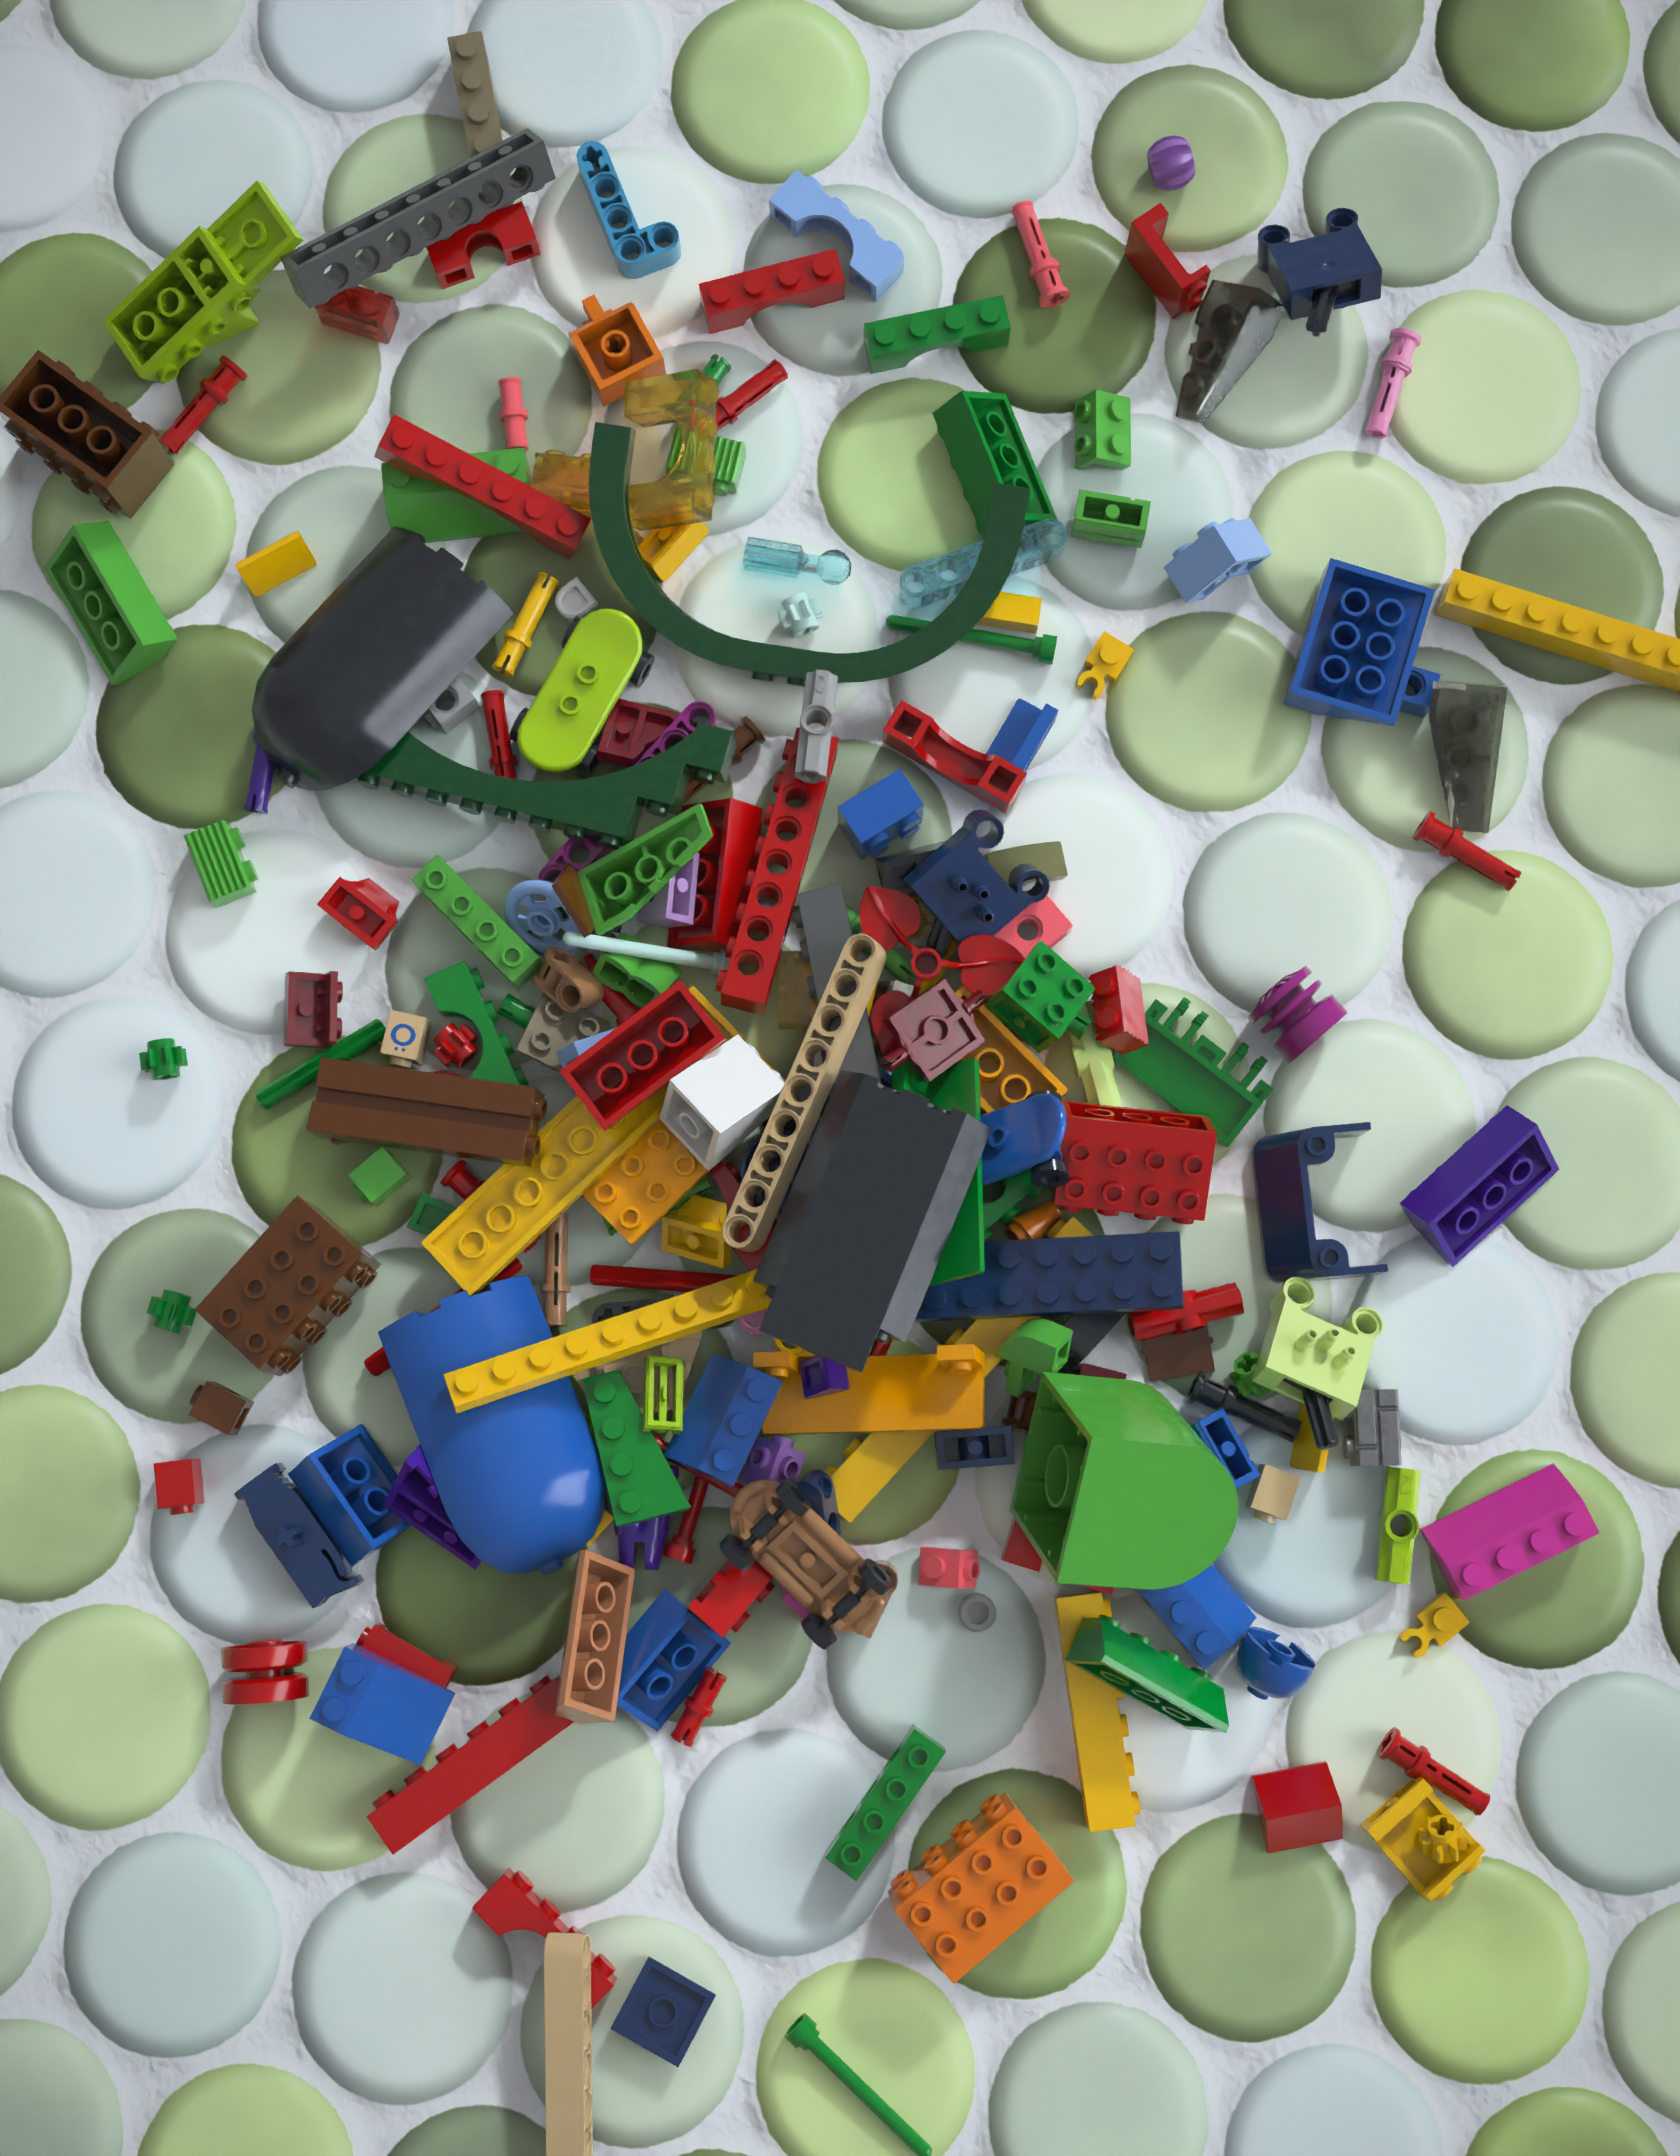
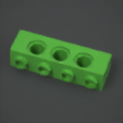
[411,855,543,990]

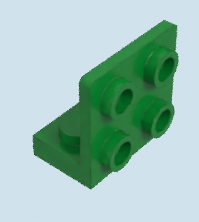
[984,941,1095,1053]

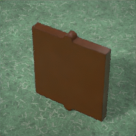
[552,863,595,938]
[1141,1324,1215,1381]

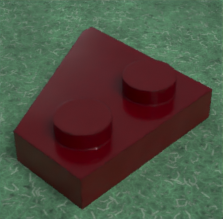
[596,699,681,767]

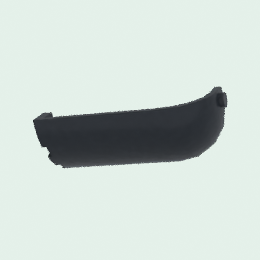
[252,526,514,791]

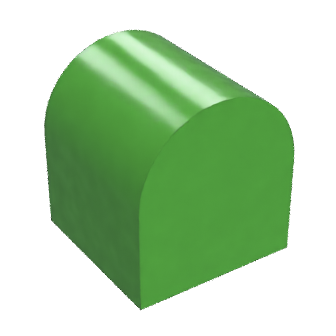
[1010,1371,1238,1590]

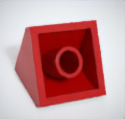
[1251,1761,1343,1854]

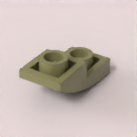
[984,841,1068,887]

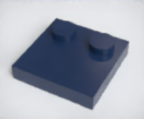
[611,1956,716,2067]

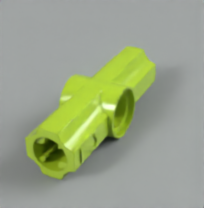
[1375,1466,1421,1585]

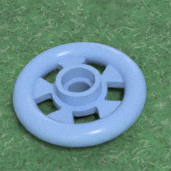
[504,880,580,955]

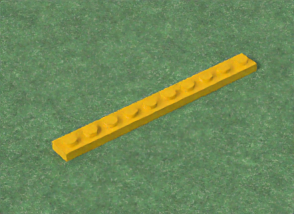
[443,1269,772,1414]

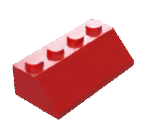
[667,798,763,952]
[559,980,726,1131]

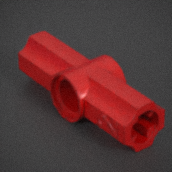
[1127,1282,1244,1342]

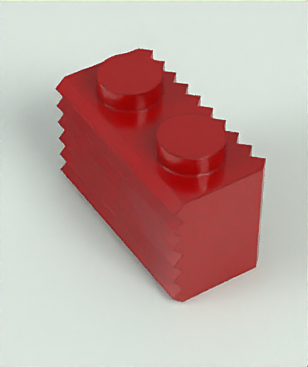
[1088,965,1149,1055]

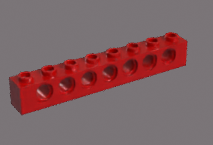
[715,727,839,1016]

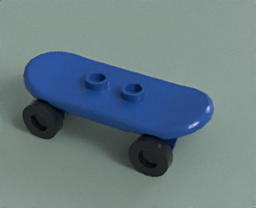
[980,1090,1069,1188]

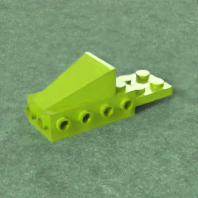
[102,180,303,384]

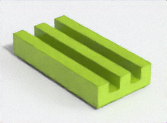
[642,1355,684,1434]

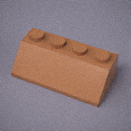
[554,1549,635,1723]

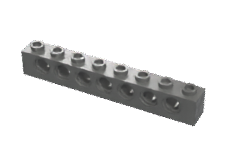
[280,128,556,308]

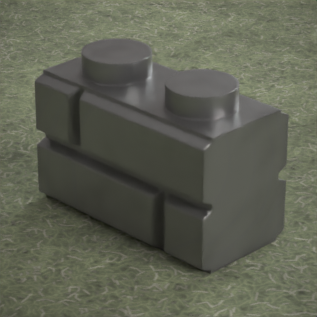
[1343,1389,1402,1466]

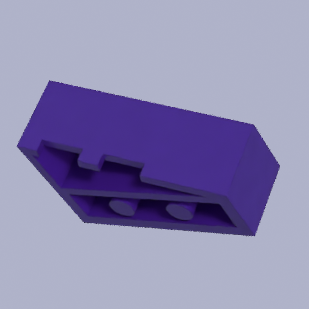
[383,1444,482,1570]

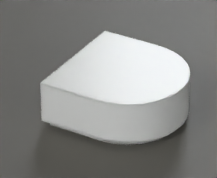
[555,577,600,622]

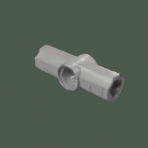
[794,669,838,784]

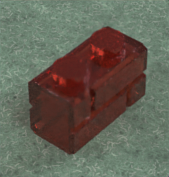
[314,286,400,344]

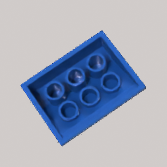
[1283,558,1435,726]

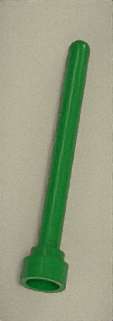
[886,615,1058,665]
[784,2013,932,2156]

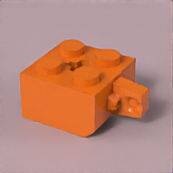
[568,295,666,406]

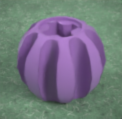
[1147,135,1196,191]

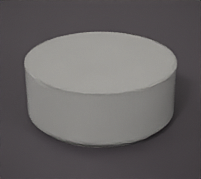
[958,1593,996,1632]

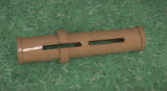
[541,1214,571,1327]

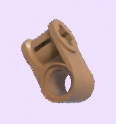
[532,946,604,1013]

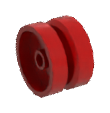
[221,1639,309,1705]

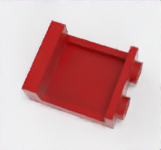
[1124,203,1211,319]
[356,1623,458,1688]

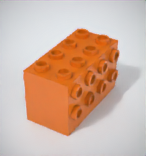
[888,1791,1074,1984]

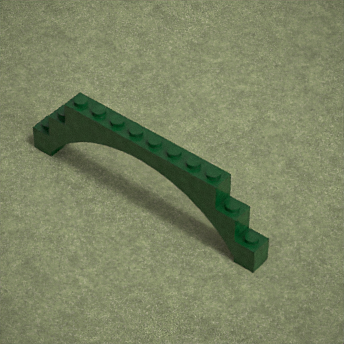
[356,722,738,850]

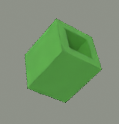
[348,1146,412,1206]

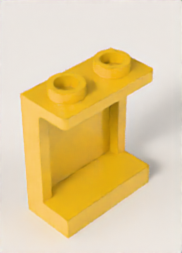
[1360,1776,1486,1902]

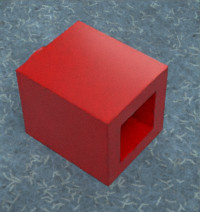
[153,1458,205,1515]

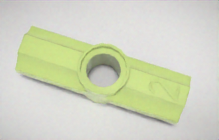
[1067,1001,1122,1107]

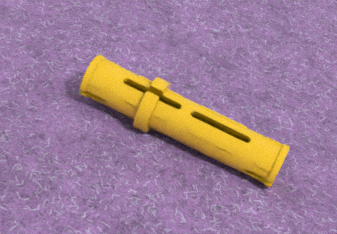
[492,572,559,677]

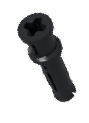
[1187,1371,1302,1443]

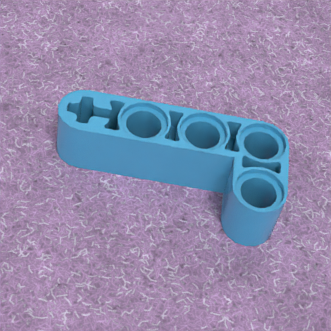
[576,141,681,279]

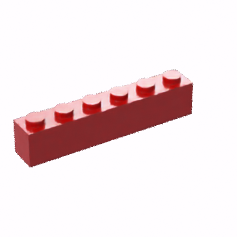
[366,1675,574,1855]

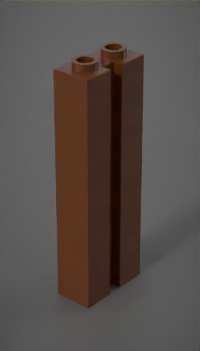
[306,1057,548,1168]

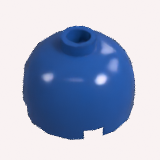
[1236,1627,1315,1700]

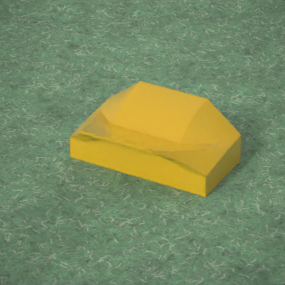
[661,1194,732,1269]

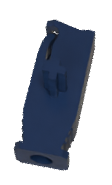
[234,1463,364,1608]

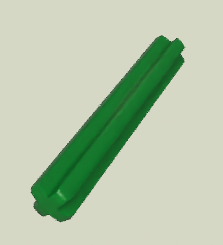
[255,1019,386,1109]

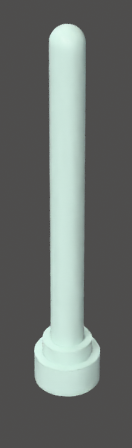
[563,931,730,978]

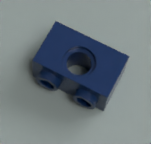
[934,1426,1015,1470]

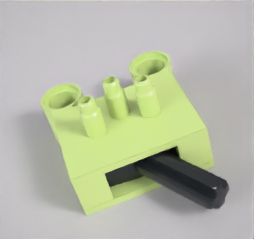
[1252,1277,1383,1450]

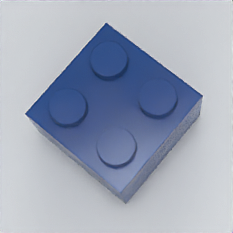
[838,769,924,860]

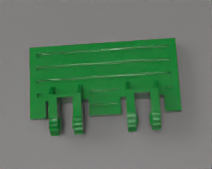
[1112,997,1274,1147]

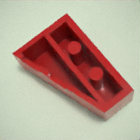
[688,1559,775,1638]

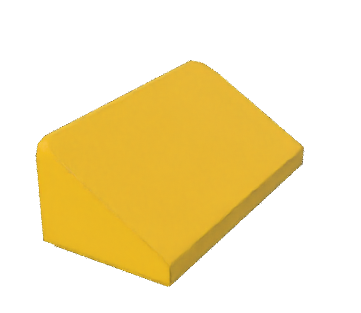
[638,503,709,582]
[235,531,317,597]
[976,592,1042,634]
[1290,1402,1334,1473]

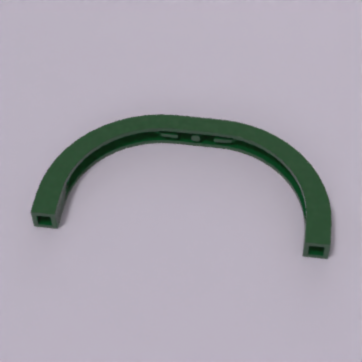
[588,422,1030,686]

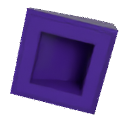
[799,1355,849,1399]

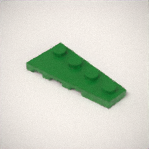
[582,1370,691,1528]

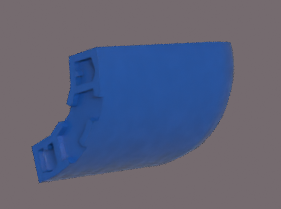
[378,1276,606,1575]

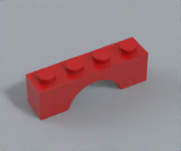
[698,248,845,334]
[882,700,1027,814]
[472,1868,617,2009]

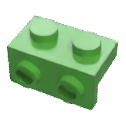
[1073,389,1131,470]

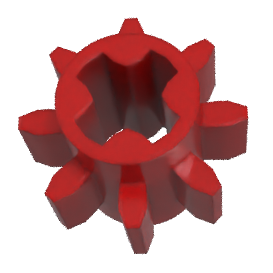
[433,1023,479,1068]

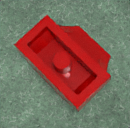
[317,876,400,951]

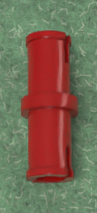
[670,1667,727,1747]

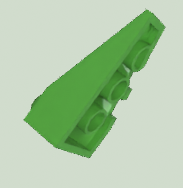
[577,803,713,936]

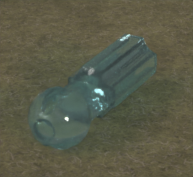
[743,536,851,585]

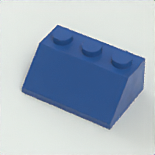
[664,1353,783,1489]
[288,1424,412,1567]
[1135,1564,1257,1670]
[617,1589,731,1732]

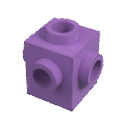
[741,1434,807,1484]

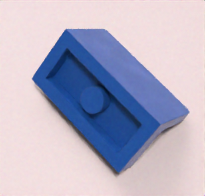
[986,698,1059,772]

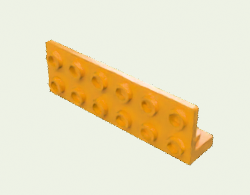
[582,1055,785,1245]
[753,1344,985,1435]

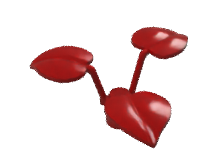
[860,885,1025,1056]

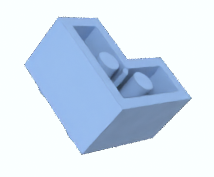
[1163,518,1272,603]

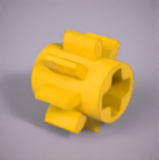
[1418,1814,1468,1864]

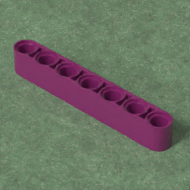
[538,701,717,882]

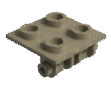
[516,993,610,1072]

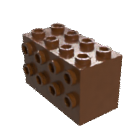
[0,350,175,519]
[194,1195,381,1377]

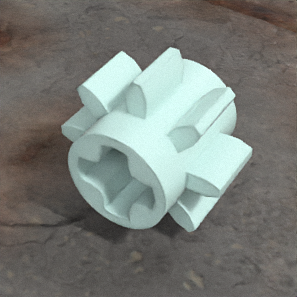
[777,592,823,637]

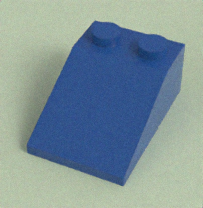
[309,1643,456,1765]

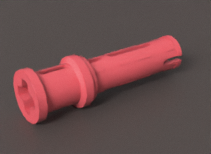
[1011,200,1070,308]

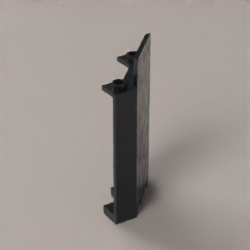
[753,1070,992,1372]

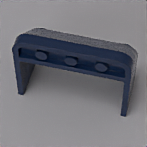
[1251,1122,1388,1284]

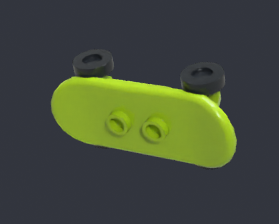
[509,609,655,779]

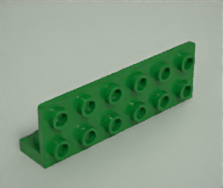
[892,1058,985,1287]

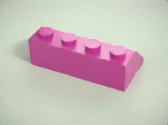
[1419,1463,1600,1600]

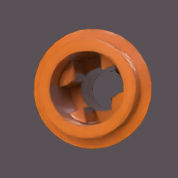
[1005,1200,1061,1240]

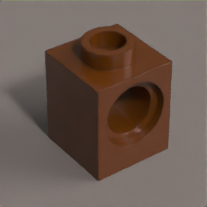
[189,1381,254,1435]

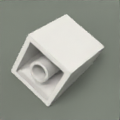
[659,1034,785,1171]

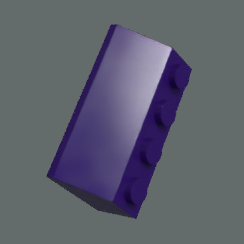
[1400,1105,1559,1267]

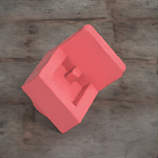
[918,1547,980,1589]

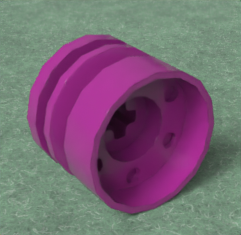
[1248,966,1348,1064]

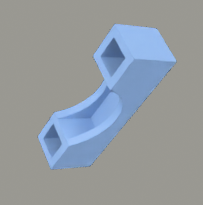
[769,170,904,302]

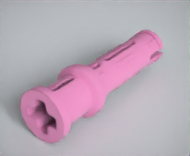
[1365,328,1422,439]

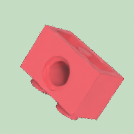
[994,895,1073,958]

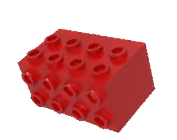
[1049,1100,1217,1225]

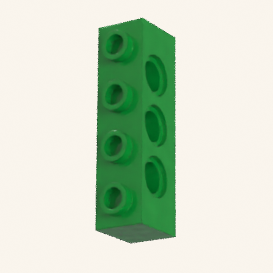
[825,1724,946,1882]

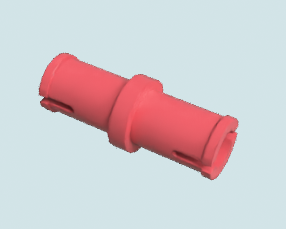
[498,377,529,452]

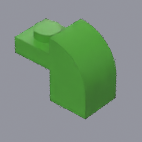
[997,1319,1073,1398]

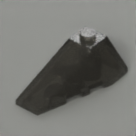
[1175,279,1285,424]
[1428,681,1508,833]

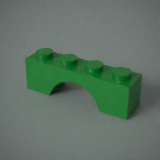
[863,295,1011,374]
[424,960,529,1086]

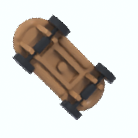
[719,1479,893,1650]

